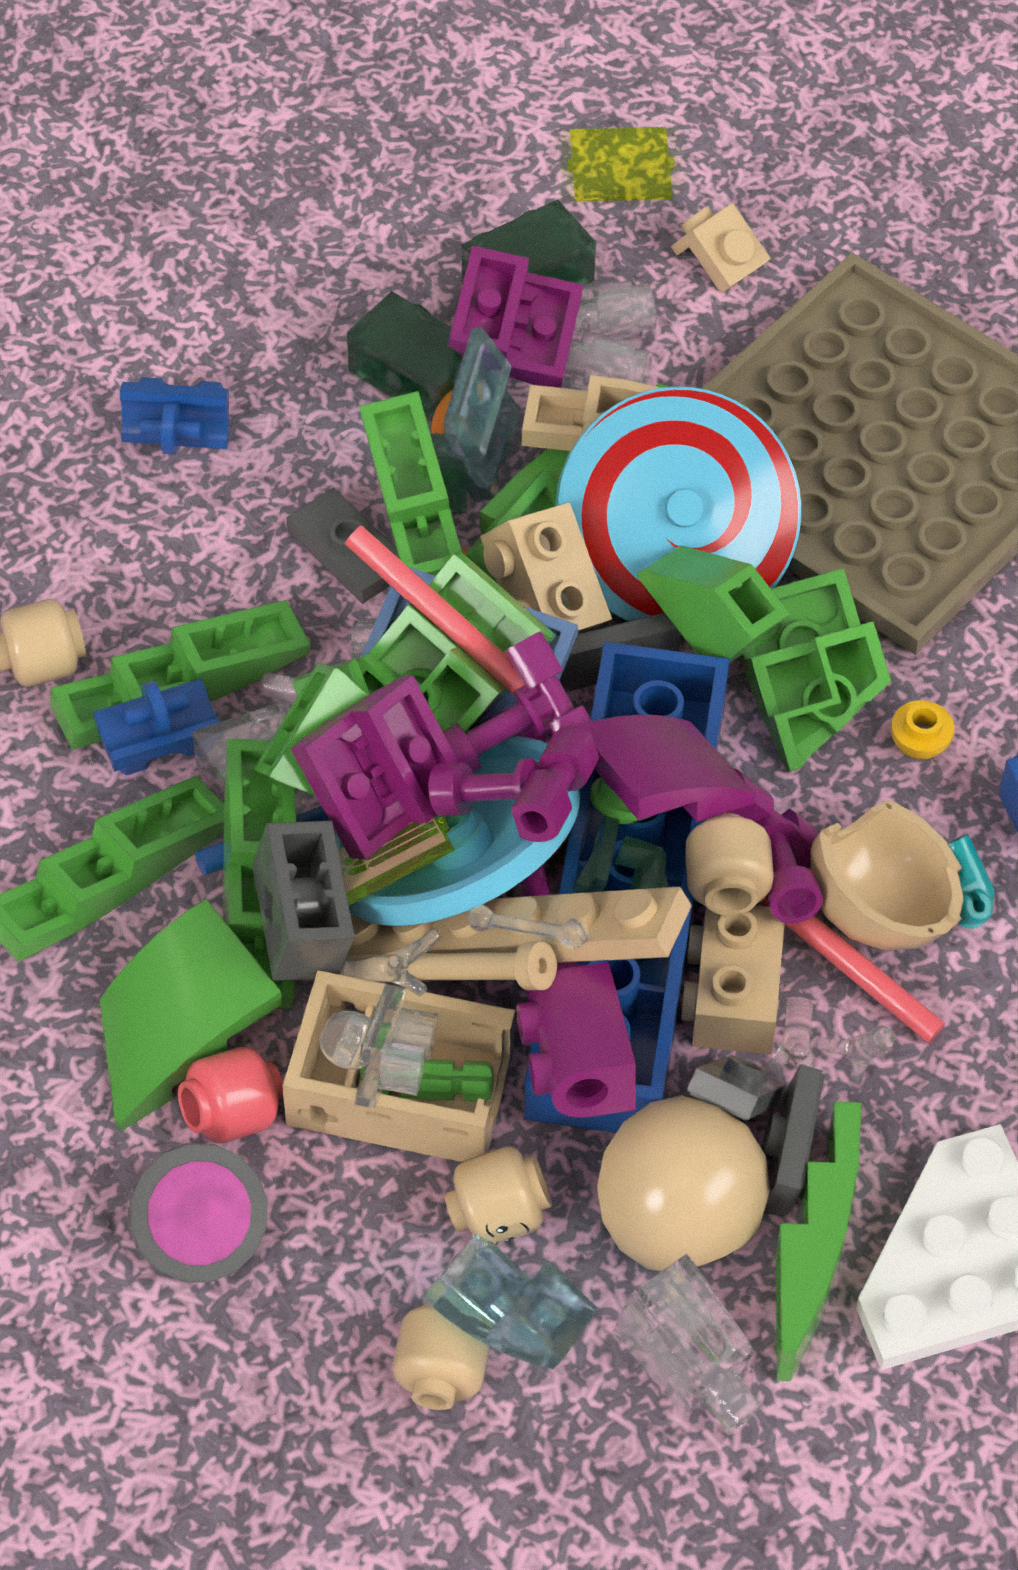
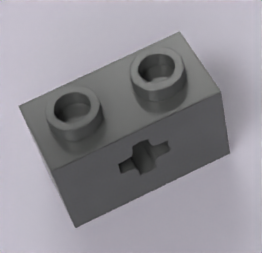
[252,821,355,981]

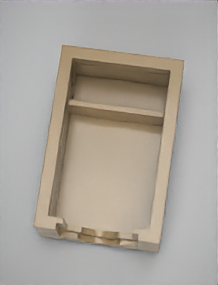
[283,970,515,1162]

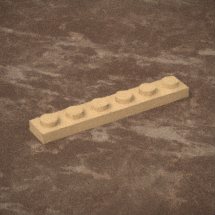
[348,887,692,963]

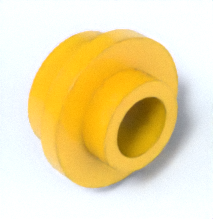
[891,700,955,759]

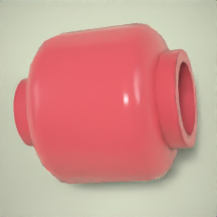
[178,1046,283,1143]

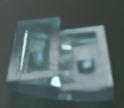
[444,327,521,503]
[421,1234,598,1369]

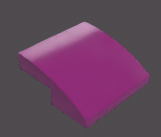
[448,245,584,388]
[290,675,458,860]
[576,715,755,822]

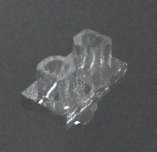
[319,984,438,1109]

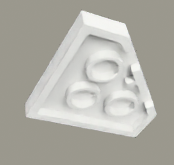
[856,1124,1018,1370]

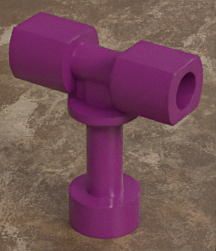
[443,631,592,773]
[428,726,599,842]
[727,768,823,923]

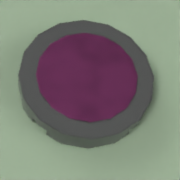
[127,1143,268,1282]

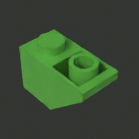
[636,545,790,663]

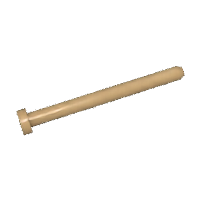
[297,941,557,990]

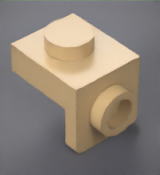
[671,202,771,293]

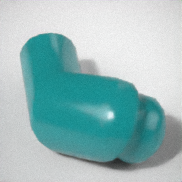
[947,834,995,929]

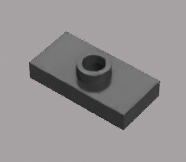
[286,487,399,604]
[559,613,681,692]
[687,1055,787,1121]
[761,1064,825,1217]

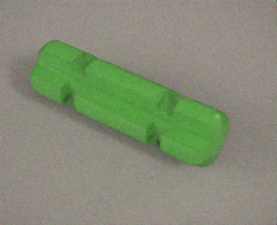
[360,1056,494,1102]

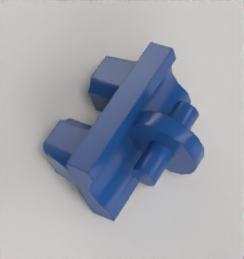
[120,377,229,455]
[93,679,223,775]

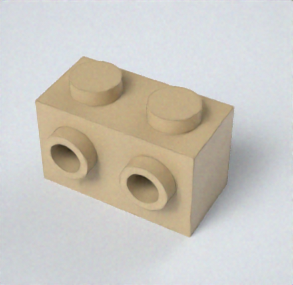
[480,502,612,634]
[681,906,784,1055]

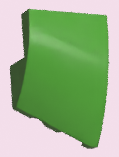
[357,551,556,733]
[739,568,891,772]
[100,899,282,1131]

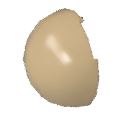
[810,800,964,951]
[597,1095,770,1272]

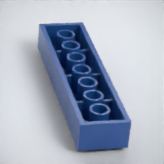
[524,642,730,1133]

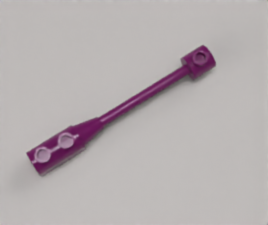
[471,714,636,1118]

